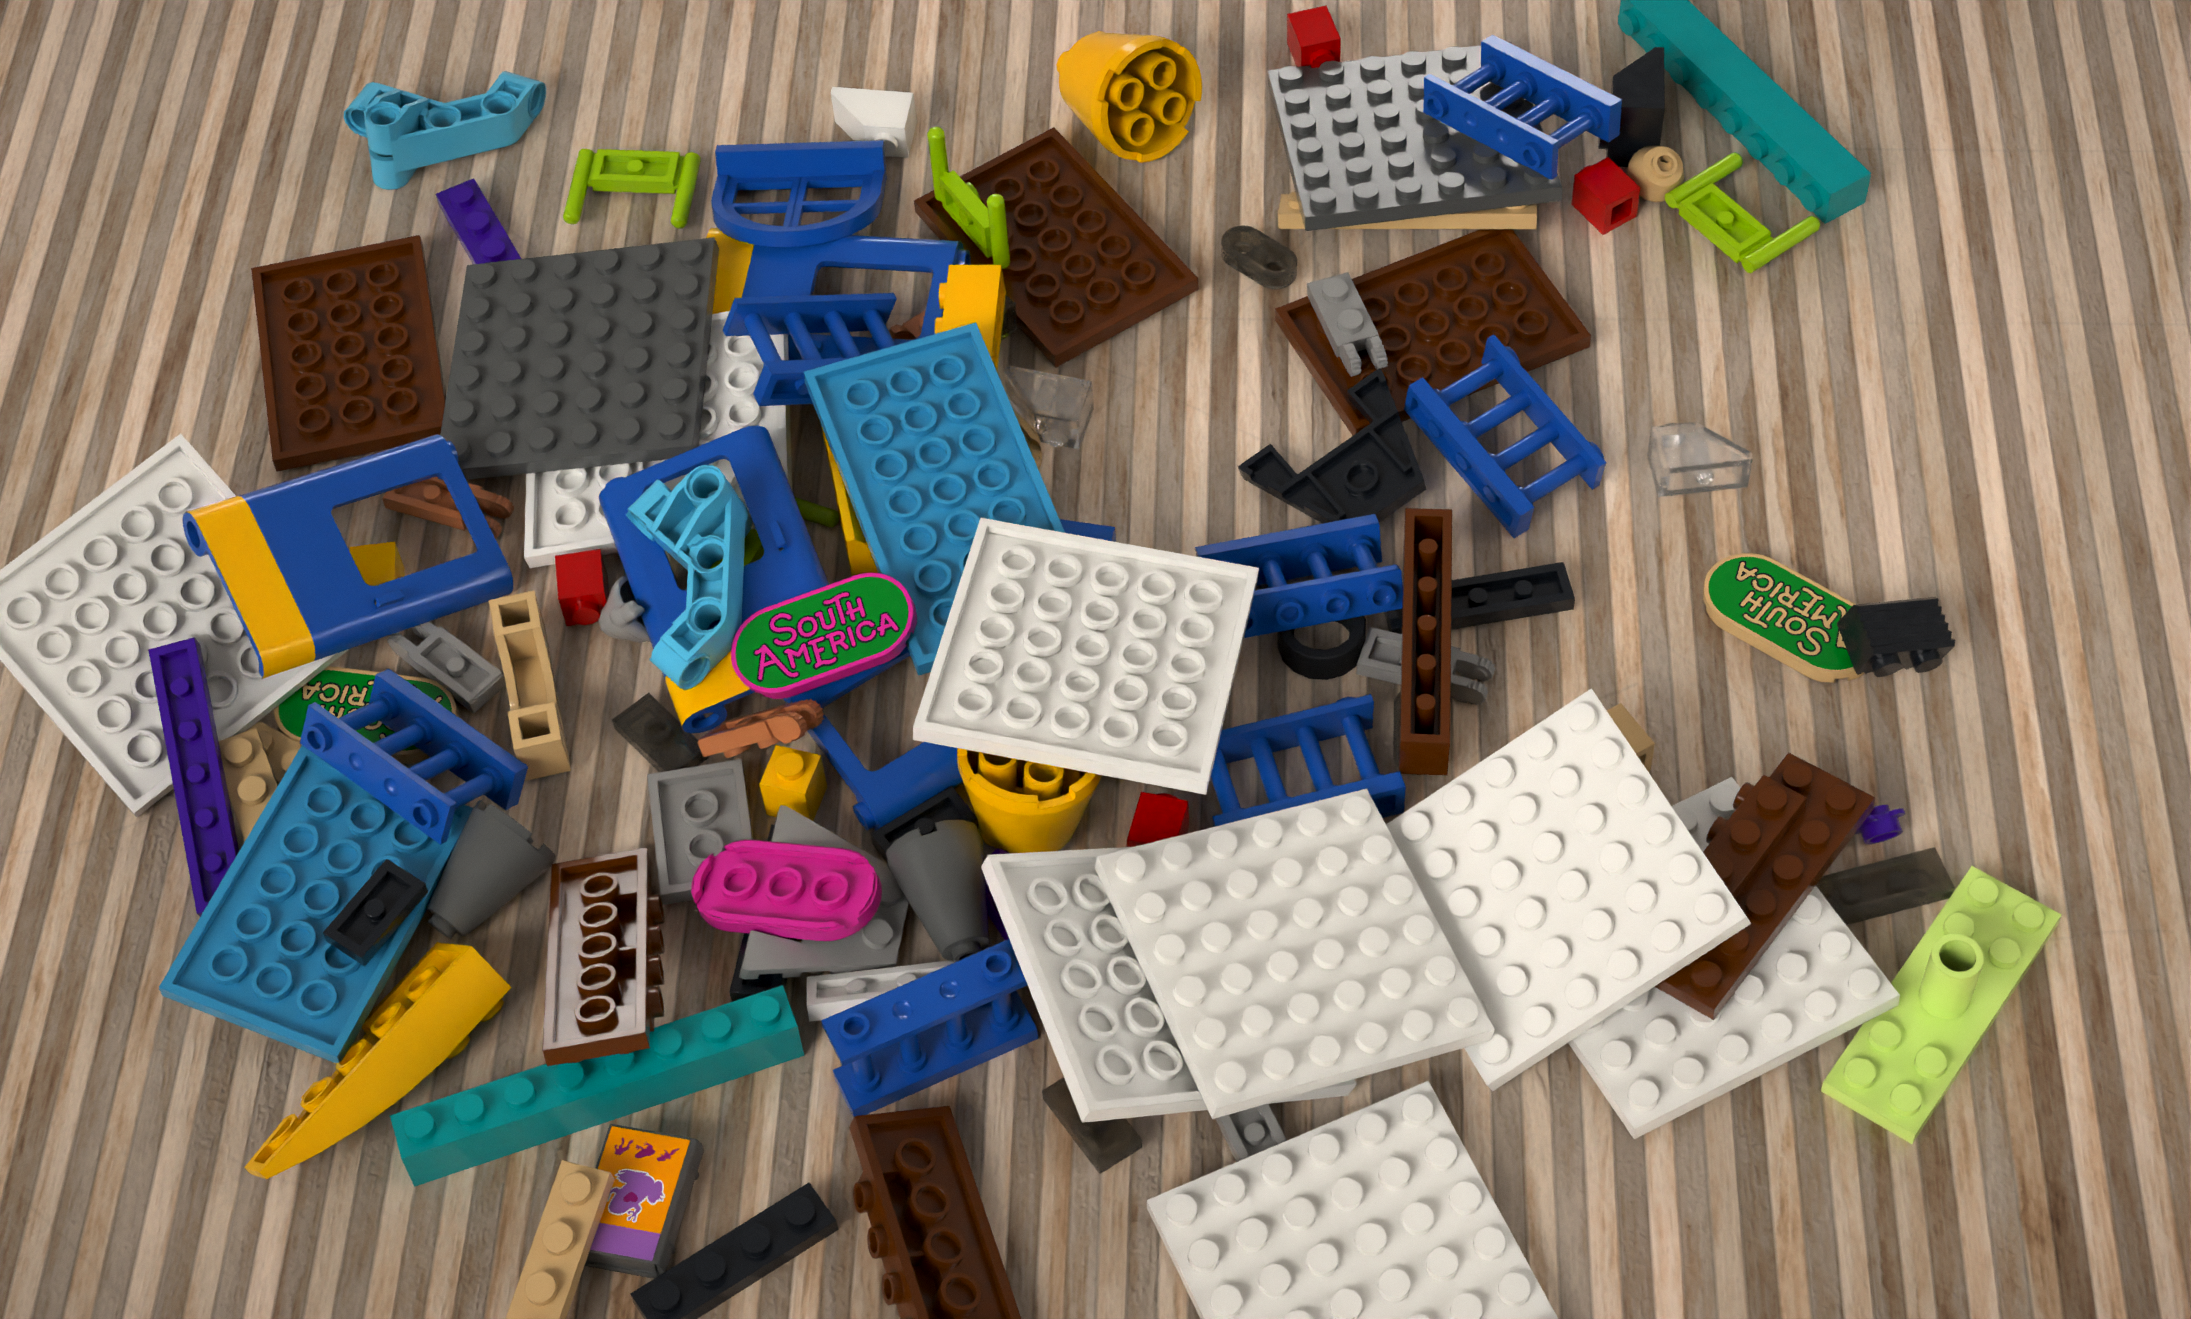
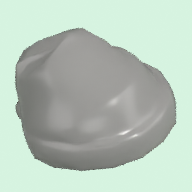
[598,576,651,643]

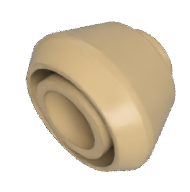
[1627,146,1684,202]

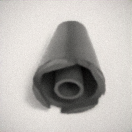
[426,800,556,939]
[886,820,990,963]

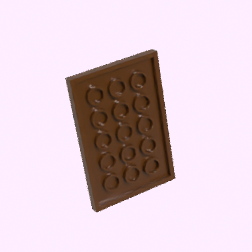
[914,127,1199,368]
[1275,229,1591,436]
[251,235,446,472]

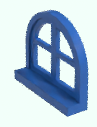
[711,140,887,247]

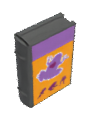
[585,1124,704,1279]

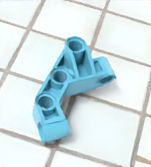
[344,71,546,190]
[626,465,753,690]

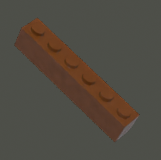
[1399,508,1452,776]

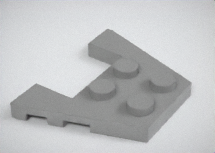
[739,805,909,979]

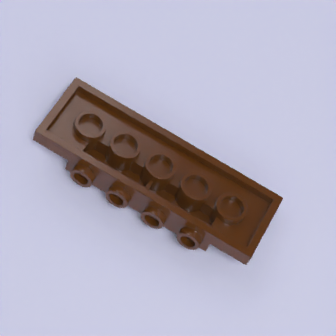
[1655,752,1875,1020]
[542,847,665,1066]
[849,1106,1021,1319]

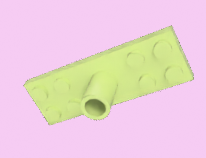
[1821,866,2062,1144]

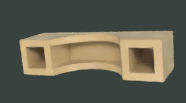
[489,590,571,781]

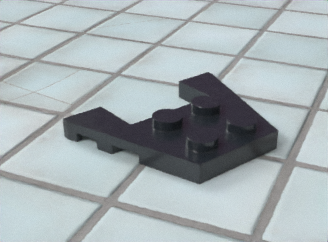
[1238,368,1426,524]

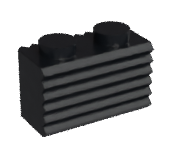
[1837,597,1955,677]

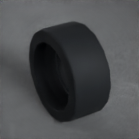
[1277,616,1366,680]

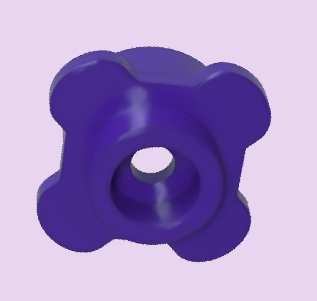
[1855,805,1906,844]

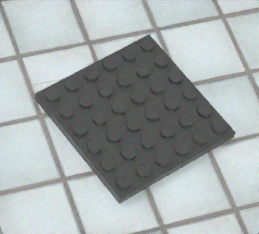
[1268,42,1562,231]
[440,237,719,480]

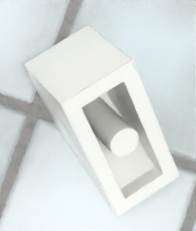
[831,87,917,158]

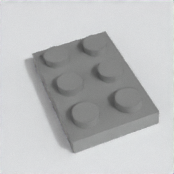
[647,759,753,905]

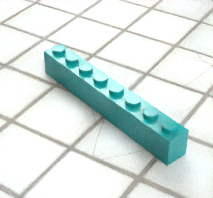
[1618,0,1871,224]
[390,985,805,1187]

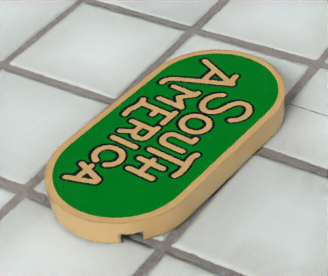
[1703,553,1865,683]
[274,666,459,764]

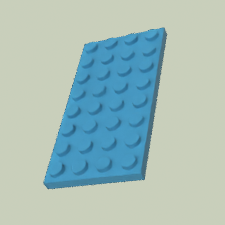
[804,322,1065,676]

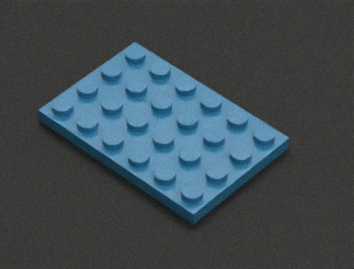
[159,745,473,1063]

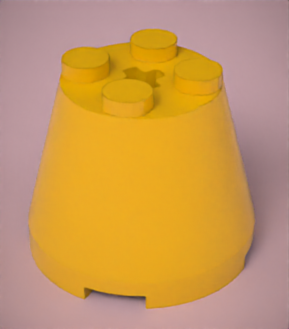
[1056,31,1202,163]
[957,748,1102,853]

